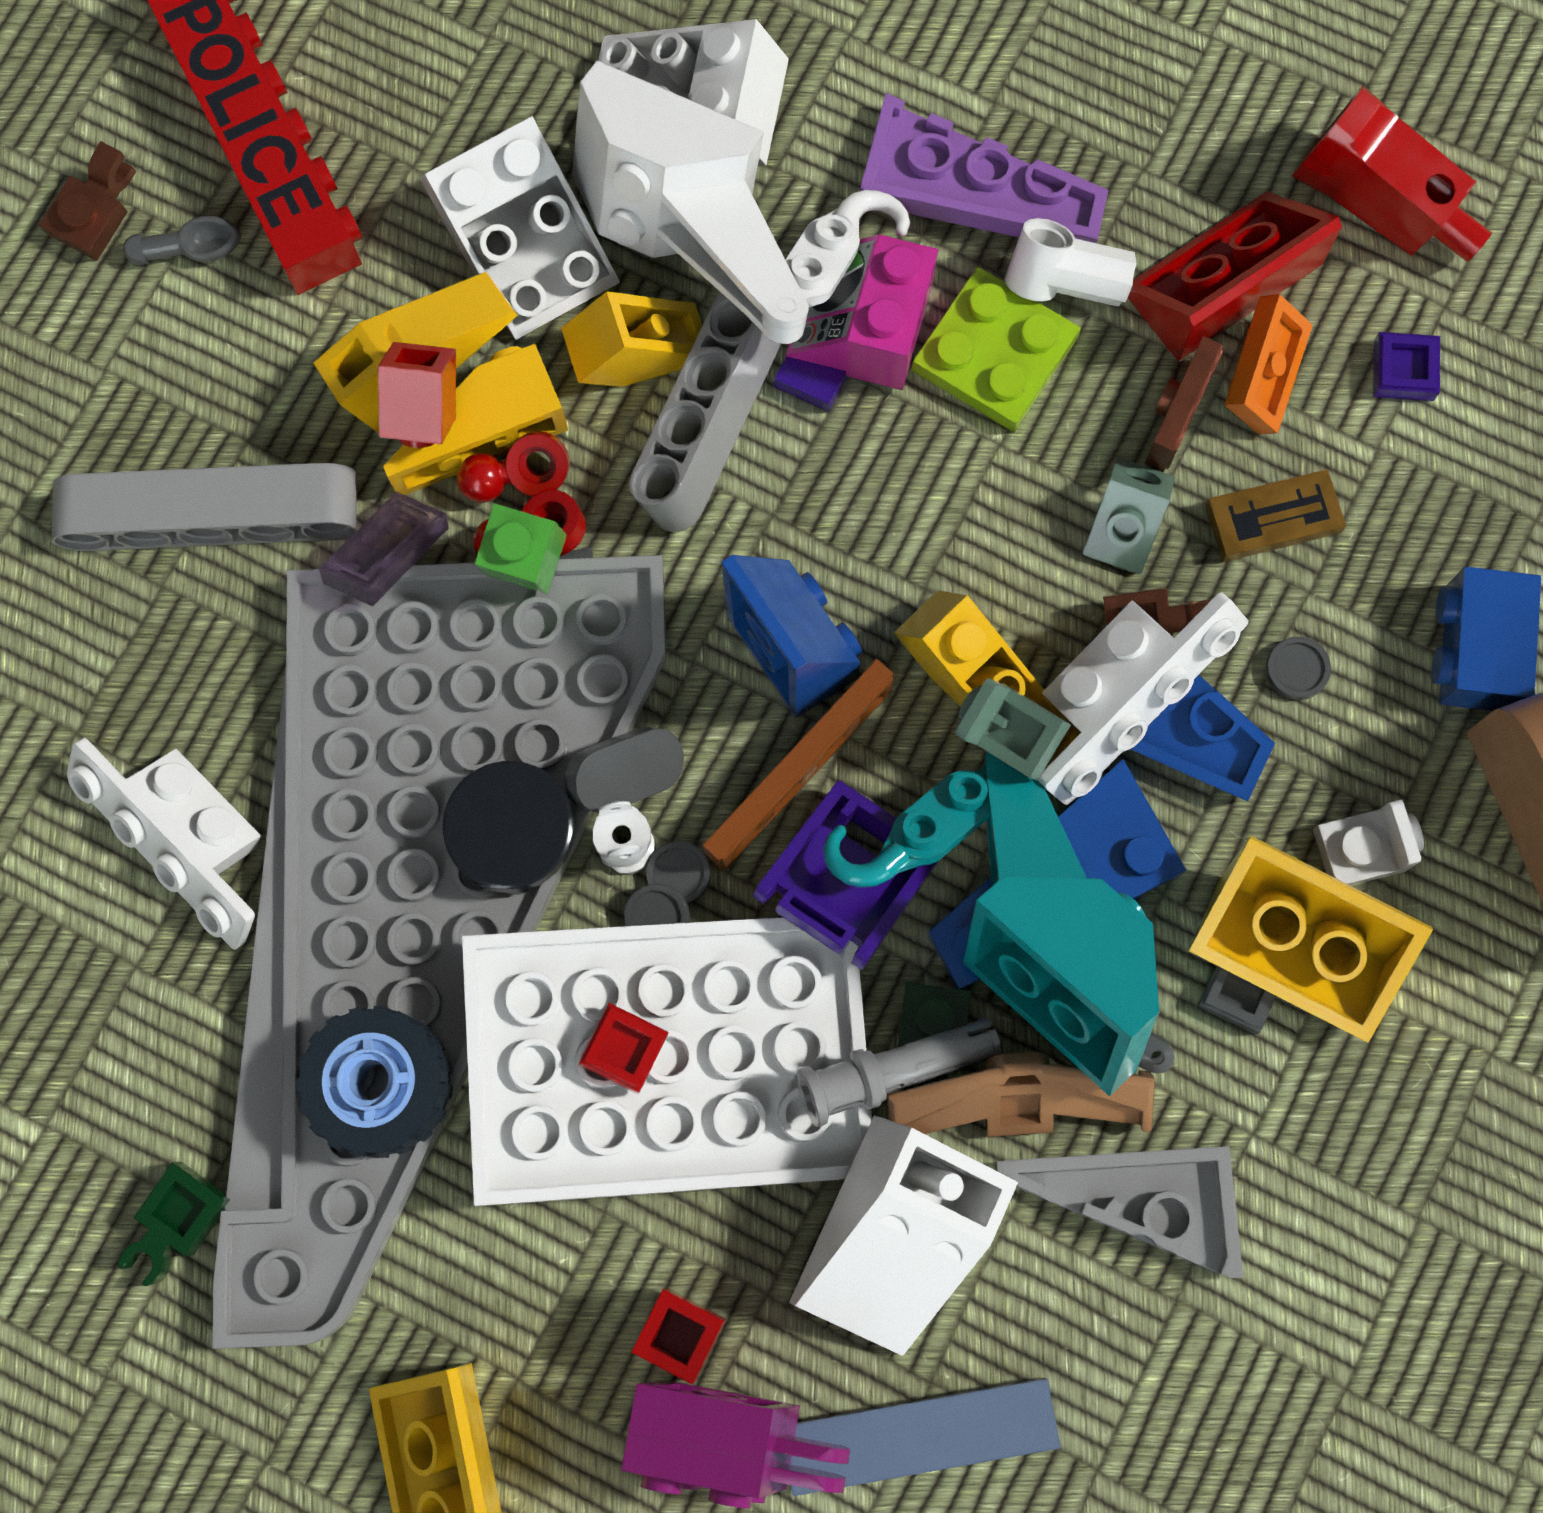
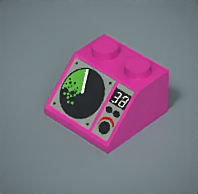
[786,234,939,390]

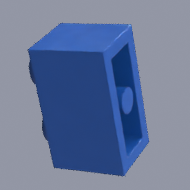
[1431,566,1542,711]

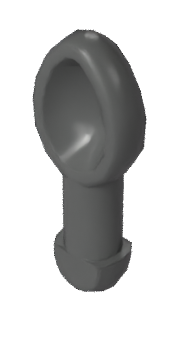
[123,216,241,265]

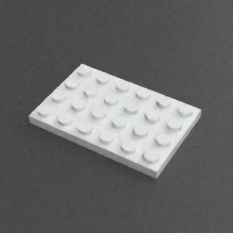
[462,917,872,1207]

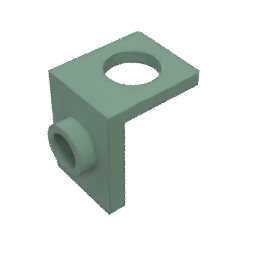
[1083,457,1175,574]

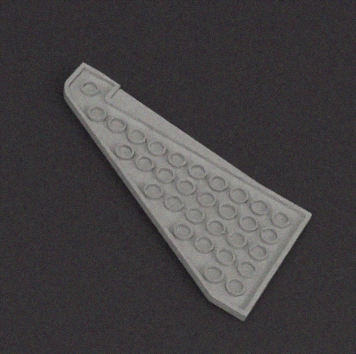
[212,555,666,1349]

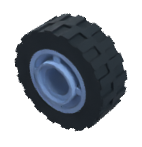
[295,1006,453,1158]

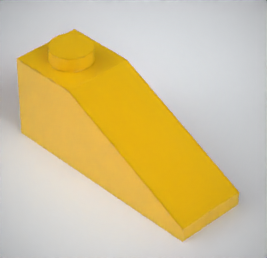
[383,344,568,498]

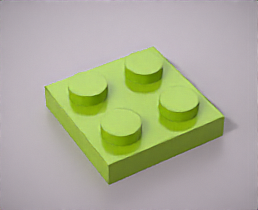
[912,267,1081,433]

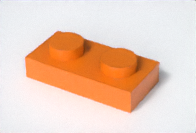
[1224,294,1313,434]

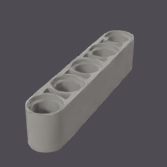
[629,251,786,532]
[51,463,356,551]

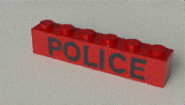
[147,0,363,295]

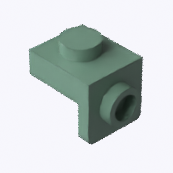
[955,678,1071,781]

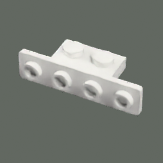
[1038,592,1248,805]
[67,738,261,950]

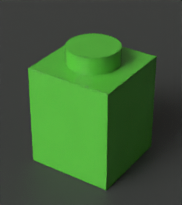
[474,503,567,594]

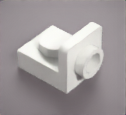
[1313,800,1424,886]

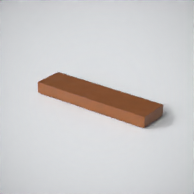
[703,659,894,871]

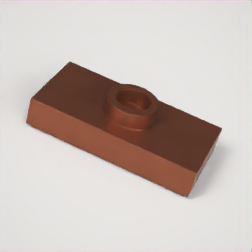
[1144,336,1224,472]

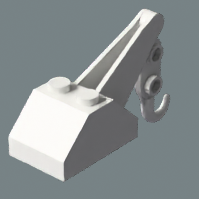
[572,61,910,344]

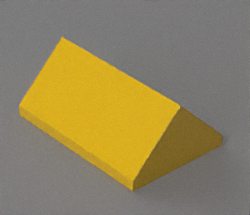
[1189,835,1433,1043]
[369,1363,502,1513]

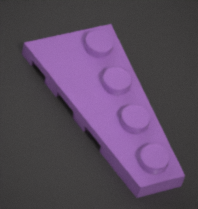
[860,93,1108,243]

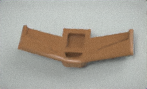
[886,1052,1155,1137]

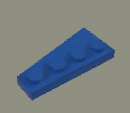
[928,759,1186,990]

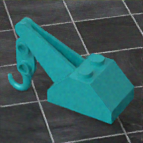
[823,751,1159,1096]

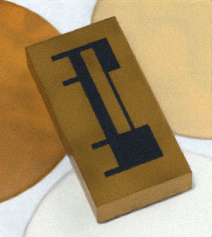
[1205,469,1346,562]

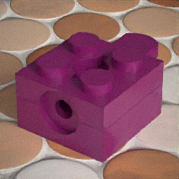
[621,1381,850,1508]

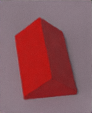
[1128,191,1342,362]

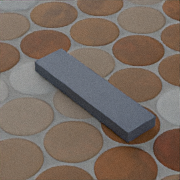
[791,1377,1061,1496]

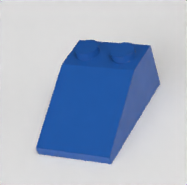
[721,555,863,718]

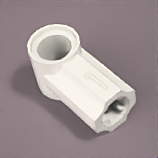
[1004,218,1137,307]

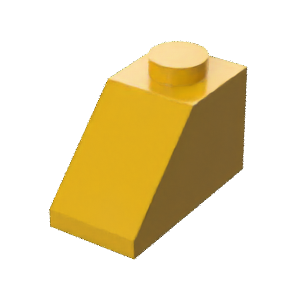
[561,291,703,387]

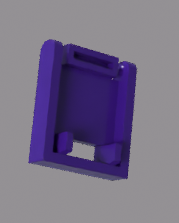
[753,779,939,970]

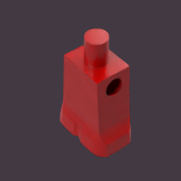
[1291,86,1492,262]

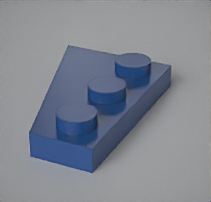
[1122,606,1275,801]

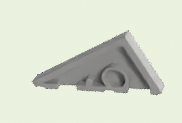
[994,1146,1243,1278]

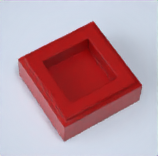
[578,1003,669,1094]

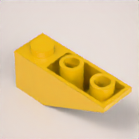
[313,272,518,433]
[894,590,1080,770]

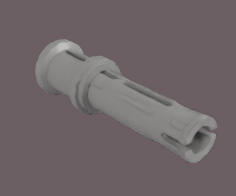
[797,1017,1001,1127]

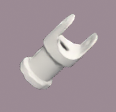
[593,801,655,875]

